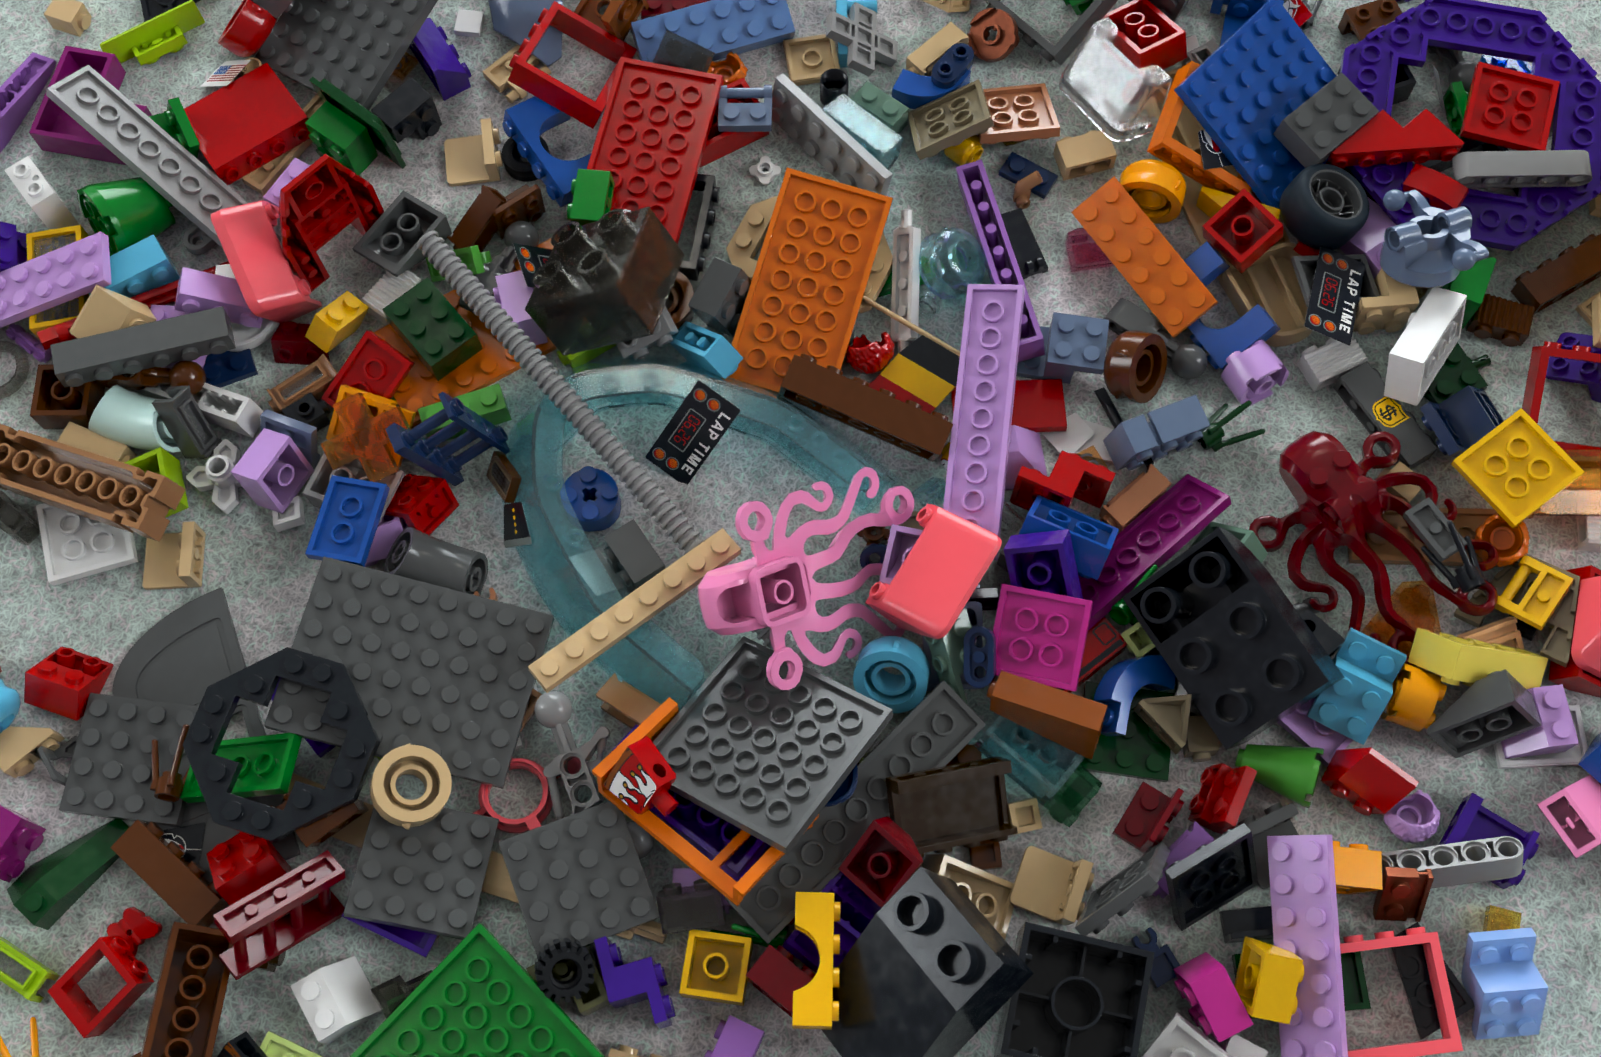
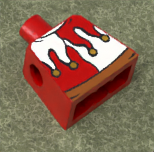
[603,736,678,816]

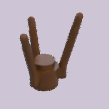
[150,724,189,802]

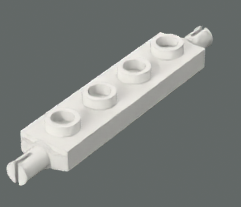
[890,209,921,354]

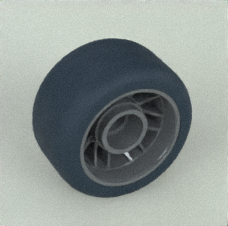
[1280,164,1369,250]

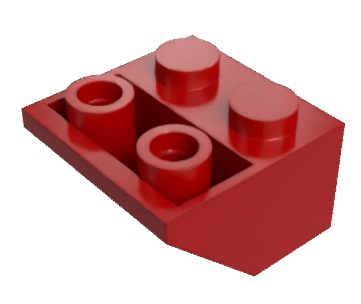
[24,646,114,721]

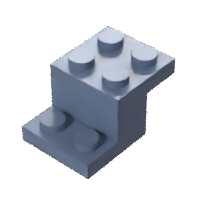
[1016,312,1109,384]

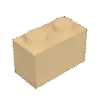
[1053,129,1117,181]

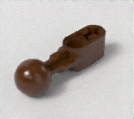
[98,360,206,396]

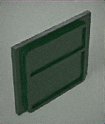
[309,77,406,169]

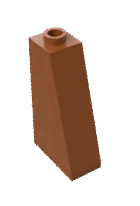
[986,670,1108,759]

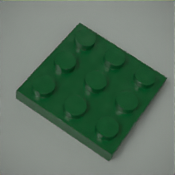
[1077,681,1175,782]

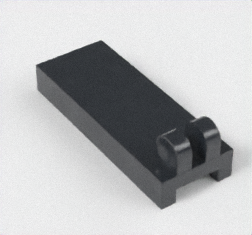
[1001,208,1048,279]

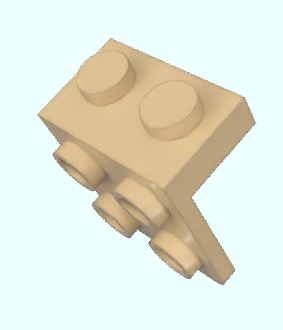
[444,118,503,187]
[1009,846,1094,926]

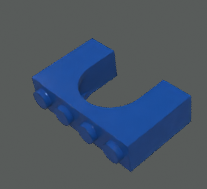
[502,96,591,207]
[1184,241,1281,370]

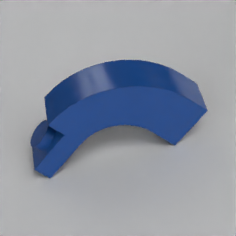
[892,47,974,109]
[1093,655,1176,736]

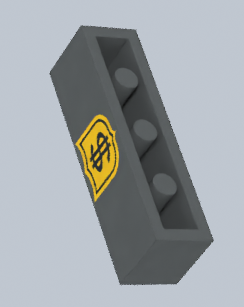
[1333,361,1437,470]

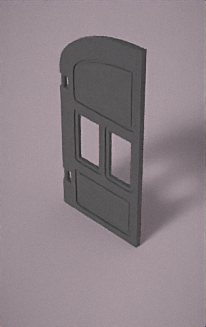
[112,587,301,906]

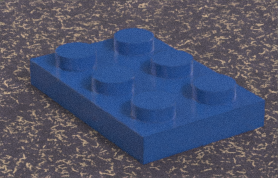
[305,475,390,567]

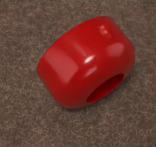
[218,0,277,58]

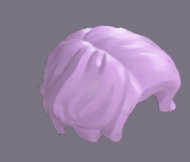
[1384,790,1441,843]

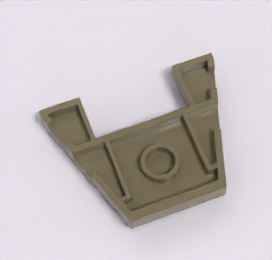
[1454,554,1580,667]

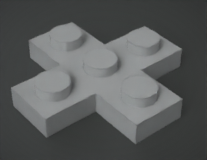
[826,2,898,76]

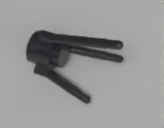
[1421,520,1486,593]

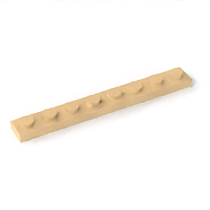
[528,528,741,693]

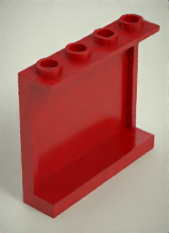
[184,63,310,185]

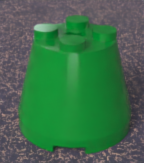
[77,177,176,256]

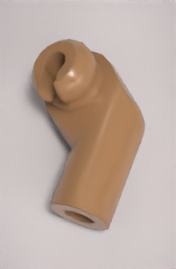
[1013,170,1043,209]

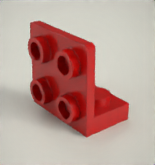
[384,474,459,535]

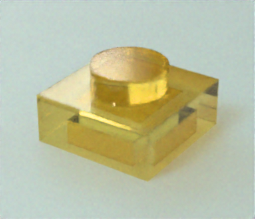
[1483,905,1522,932]

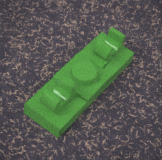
[425,245,492,282]

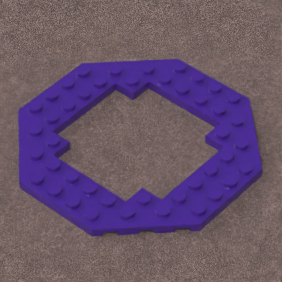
[1340,0,1601,251]

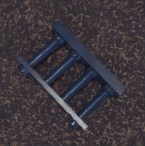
[385,392,510,486]

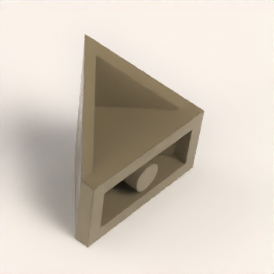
[1133,694,1192,755]

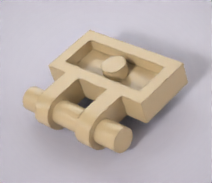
[482,45,551,104]

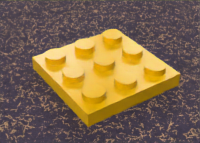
[1451,408,1584,528]

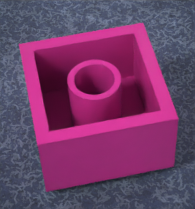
[1173,952,1254,1043]

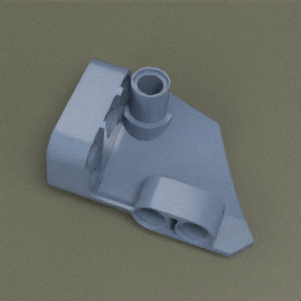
[488,0,563,67]

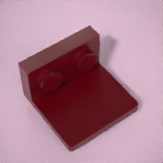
[1112,781,1184,853]

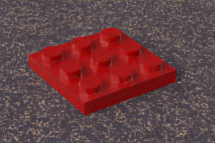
[1460,62,1560,151]

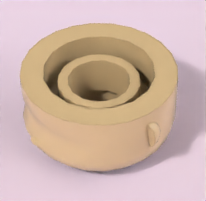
[370,743,452,830]

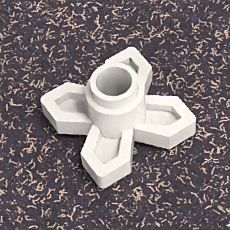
[186,439,242,514]

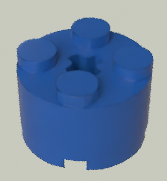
[560,466,621,532]

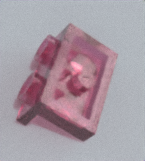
[1065,228,1114,272]

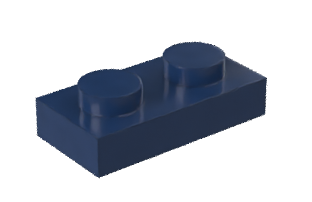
[998,152,1058,199]

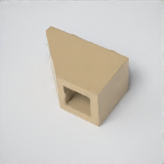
[0,727,65,778]

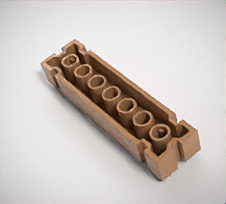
[0,424,186,542]

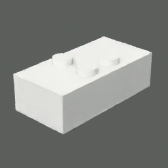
[1384,287,1467,406]

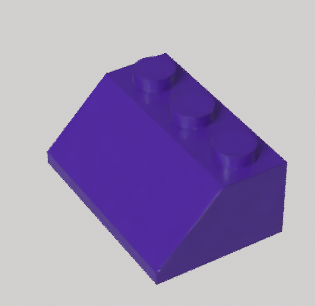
[409,18,472,101]

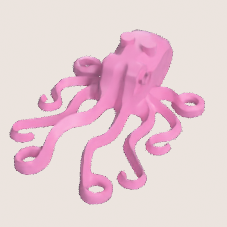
[698,467,914,690]

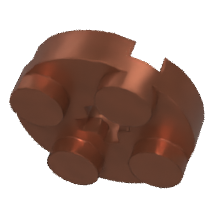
[967,8,1020,63]

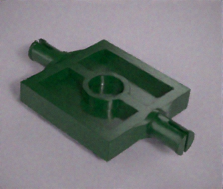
[1423,342,1491,404]

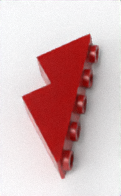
[1326,109,1464,168]

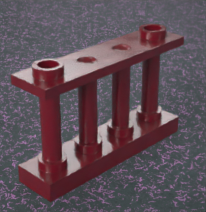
[213,850,345,980]

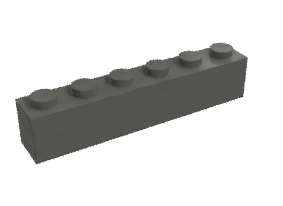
[50,306,236,387]

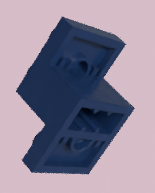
[1420,385,1504,458]

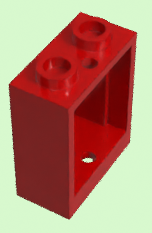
[47,936,155,1038]

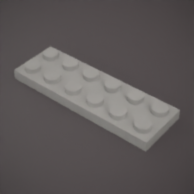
[772,73,893,196]

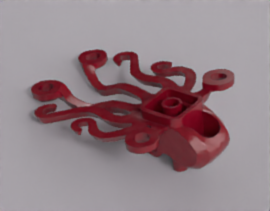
[1249,431,1499,667]

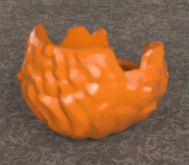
[703,51,748,85]
[1474,513,1530,567]

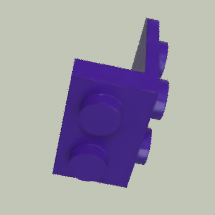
[1546,332,1601,403]

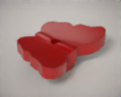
[107,907,163,956]

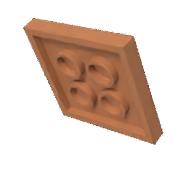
[978,83,1060,144]

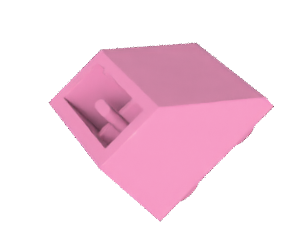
[1537,775,1601,859]

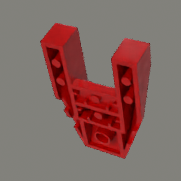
[279,153,384,292]

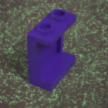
[1439,793,1540,889]

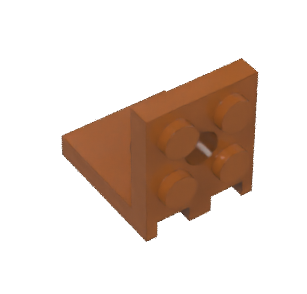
[574,0,649,41]

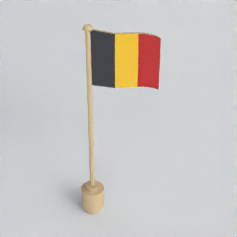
[862,295,960,414]

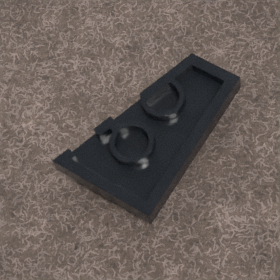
[1392,922,1475,1039]

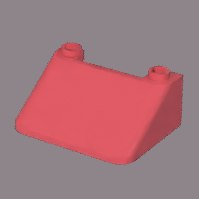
[865,504,1002,639]

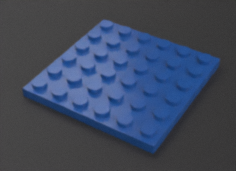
[1174,0,1336,209]

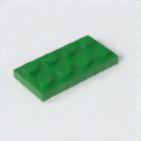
[180,733,302,803]

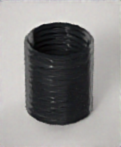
[820,68,848,109]

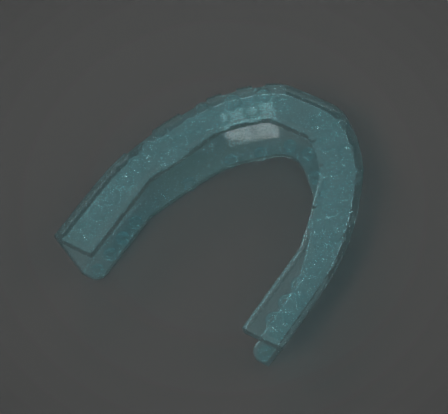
[502,356,900,711]

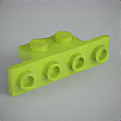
[100,0,205,66]

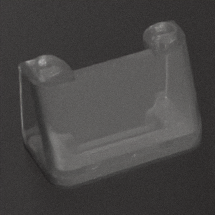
[1059,17,1172,142]

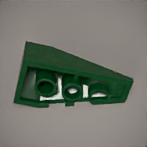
[7,819,129,930]

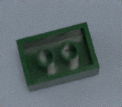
[382,277,483,381]

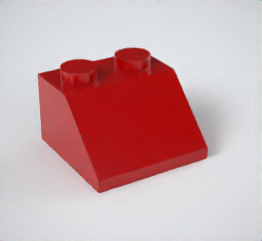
[1321,747,1419,816]

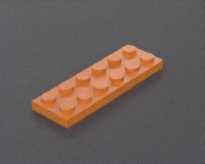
[1071,176,1218,338]

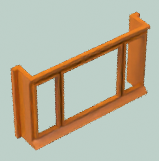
[592,697,819,907]

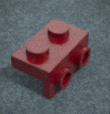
[271,321,330,365]

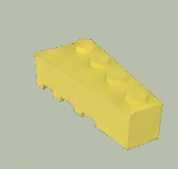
[1408,628,1549,689]

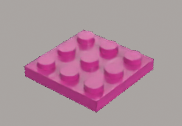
[985,584,1093,692]

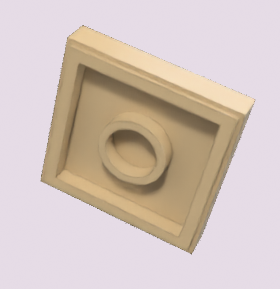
[783,34,840,86]

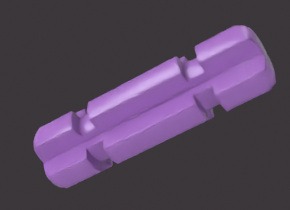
[5,323,52,363]

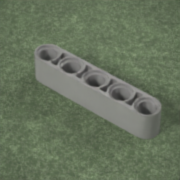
[1452,150,1592,188]
[1371,836,1524,895]

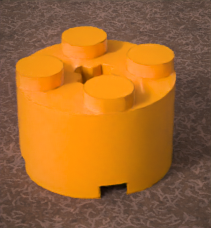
[1381,663,1447,732]

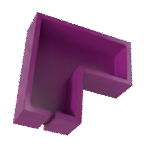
[29,46,152,165]

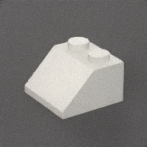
[290,956,383,1045]

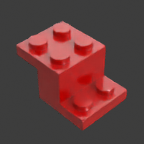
[1009,450,1116,511]
[206,832,292,938]

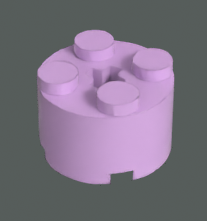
[1221,340,1289,406]

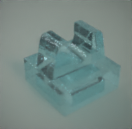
[911,477,946,507]

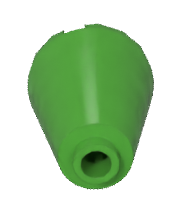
[1235,744,1324,808]

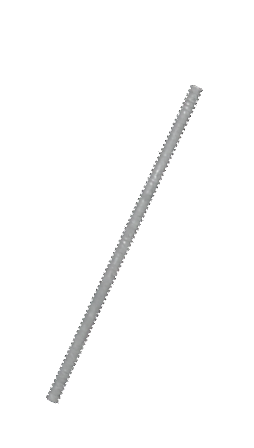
[416,230,882,758]

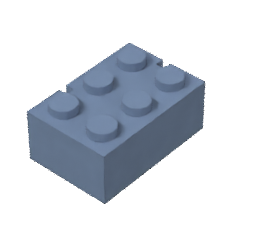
[1103,395,1211,471]

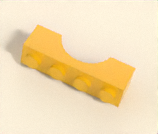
[792,892,841,1030]

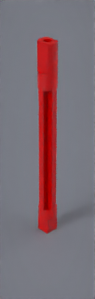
[36,261,229,350]

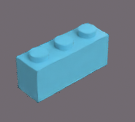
[670,321,743,379]

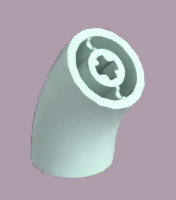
[88,385,181,453]

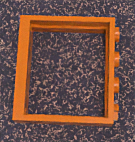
[1147,61,1251,196]

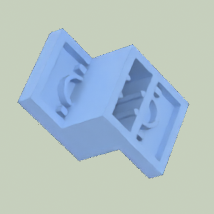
[1461,927,1548,1040]

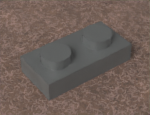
[1403,497,1467,563]

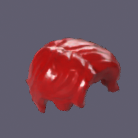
[845,332,895,374]

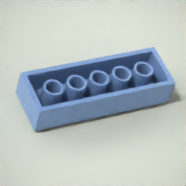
[631,0,795,69]

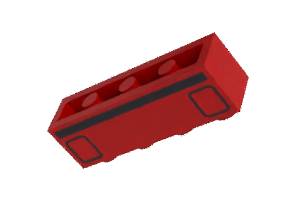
[1050,617,1128,693]

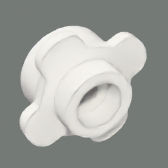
[749,156,781,185]

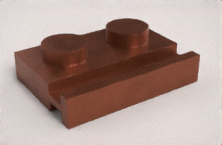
[1373,867,1434,922]

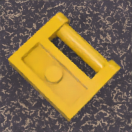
[1495,556,1574,631]

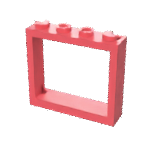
[1340,927,1463,1057]

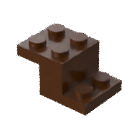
[271,790,369,848]

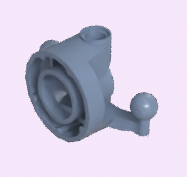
[1380,189,1489,288]

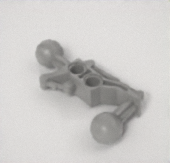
[534,690,654,859]

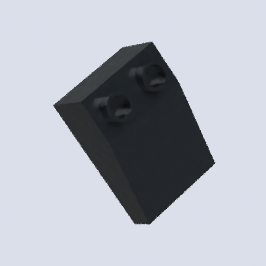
[821,867,1034,1057]

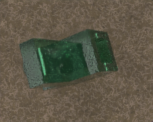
[1044,763,1102,828]

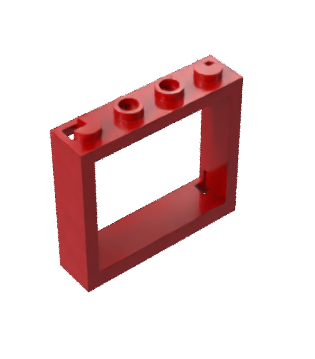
[508,1,637,129]
[1522,341,1601,459]

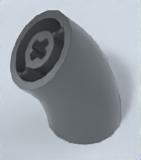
[384,527,488,595]

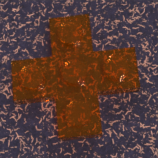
[320,393,411,482]

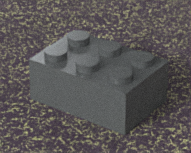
[1273,72,1379,168]

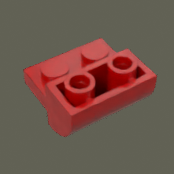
[1188,763,1257,834]

